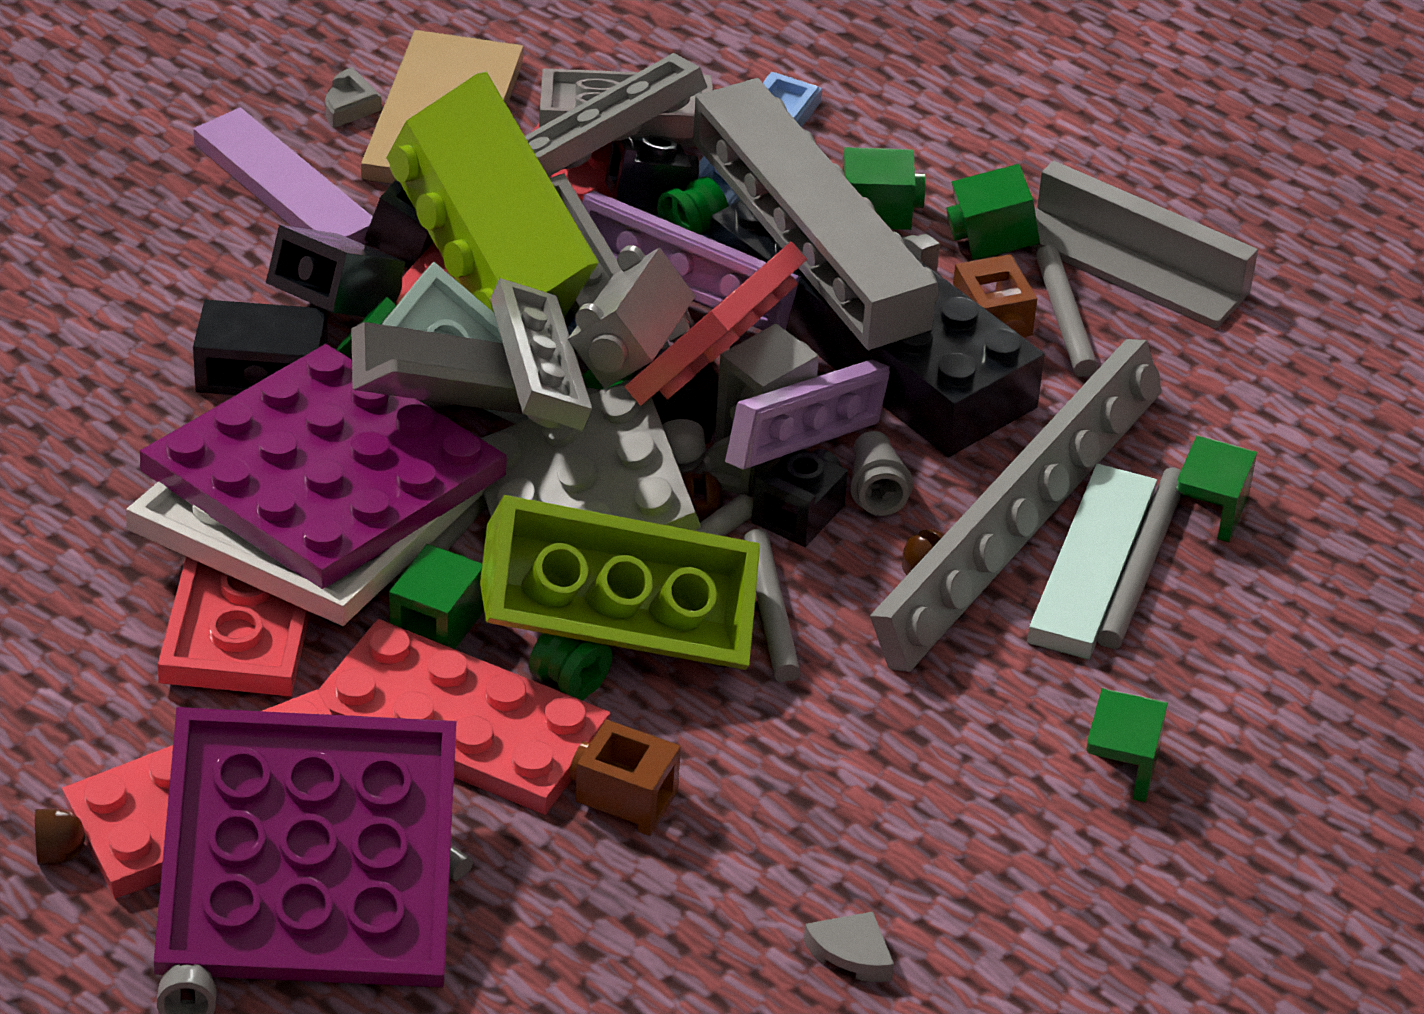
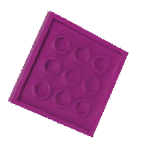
[140,344,507,589]
[153,707,457,987]

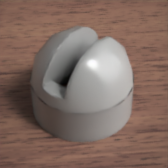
[662,419,706,474]
[157,964,217,1014]

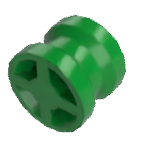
[657,176,729,235]
[528,633,613,701]

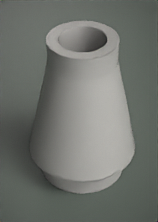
[851,431,913,516]

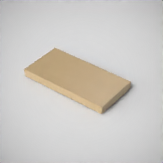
[361,30,523,184]

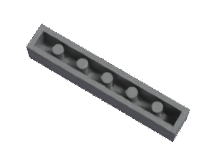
[693,78,939,350]

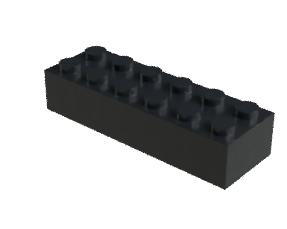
[709,200,1045,458]

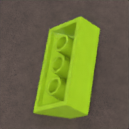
[386,72,599,318]
[480,495,760,670]

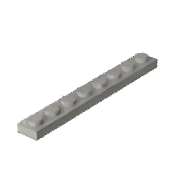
[870,339,1162,672]

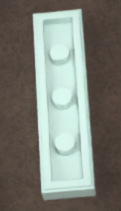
[1027,464,1157,660]

